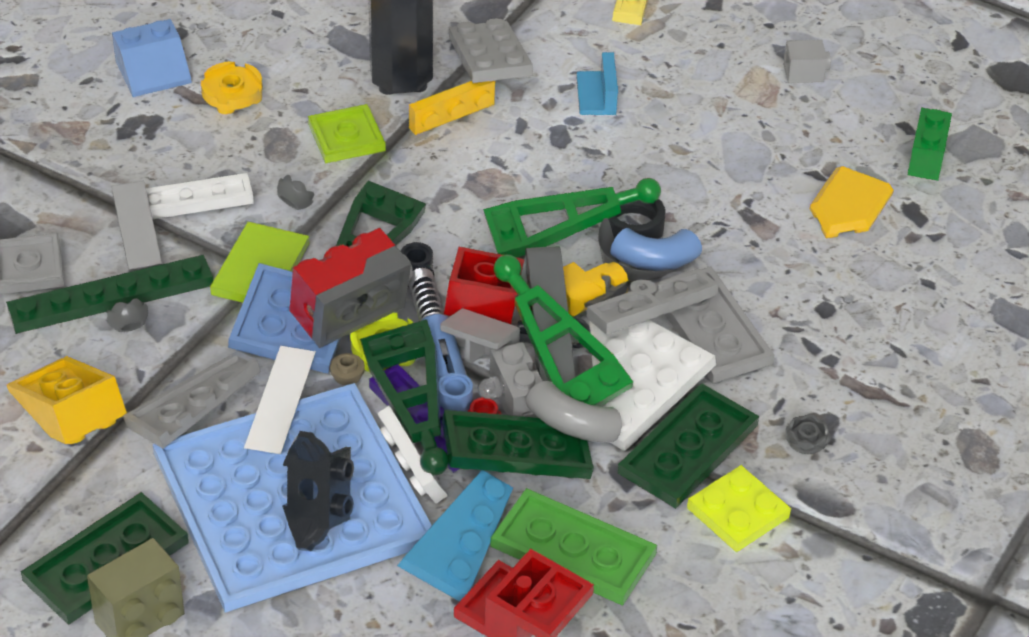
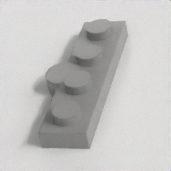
[587,268,718,335]

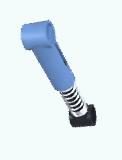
[401,242,473,412]

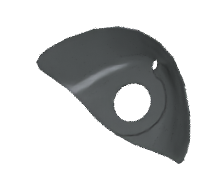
[598,218,671,281]

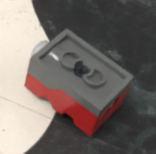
[289,228,412,348]

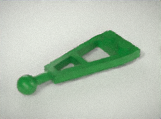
[483,178,661,258]
[494,255,633,406]

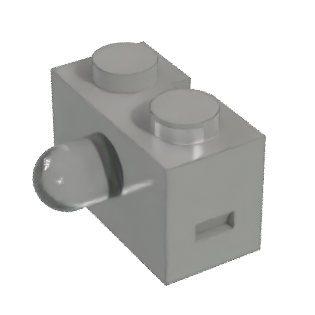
[478,342,543,418]

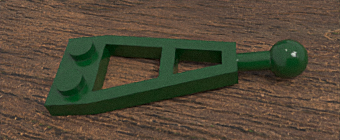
[336,180,426,247]
[360,319,449,476]

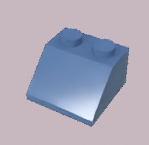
[112,19,192,97]

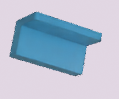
[576,52,618,115]

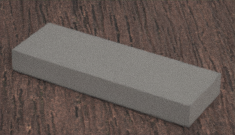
[111,180,162,272]

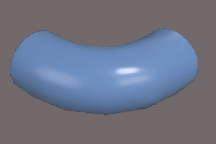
[610,228,702,271]

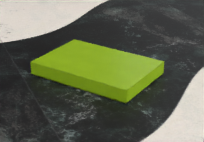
[210,222,310,303]

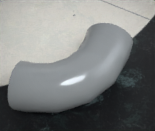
[526,381,622,443]

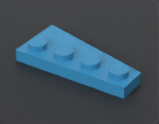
[397,470,513,602]

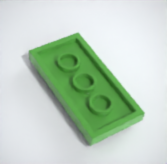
[491,488,657,606]

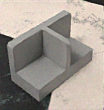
[440,308,520,363]

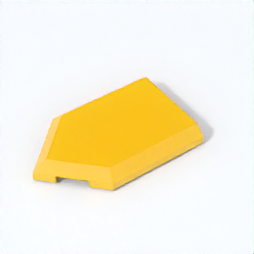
[809,166,894,239]

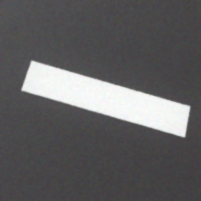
[244,346,316,454]

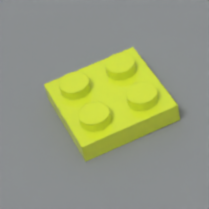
[687,465,791,553]

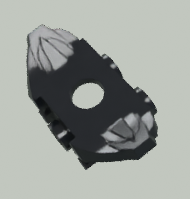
[282,431,354,552]

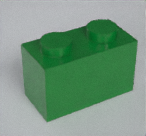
[907,107,952,181]

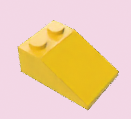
[6,356,127,444]

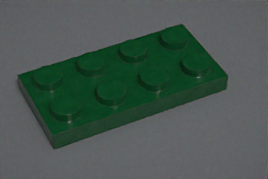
[617,383,759,509]
[442,410,594,479]
[21,492,189,625]

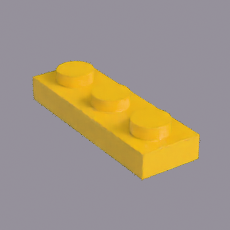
[409,81,495,135]

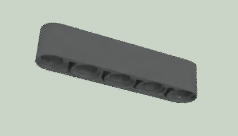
[525,246,576,383]

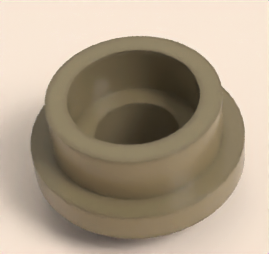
[330,353,365,385]

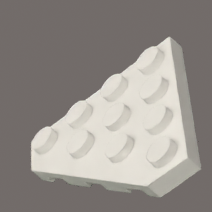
[590,320,716,451]

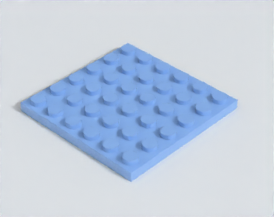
[153,383,432,613]

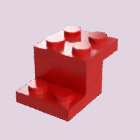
[454,548,594,637]

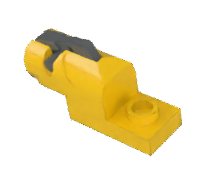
[529,262,628,317]

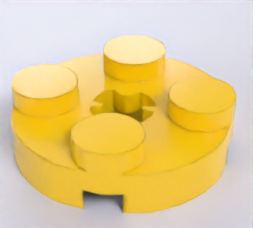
[201,61,263,114]

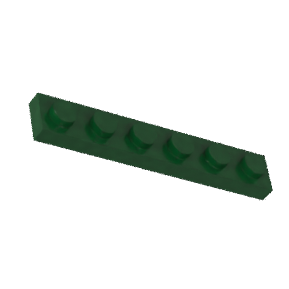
[6,254,213,334]

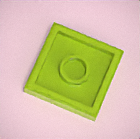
[308,104,386,164]

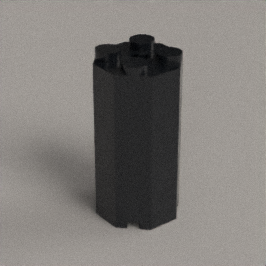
[368,0,433,95]

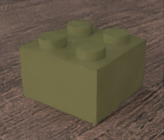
[87,538,185,637]

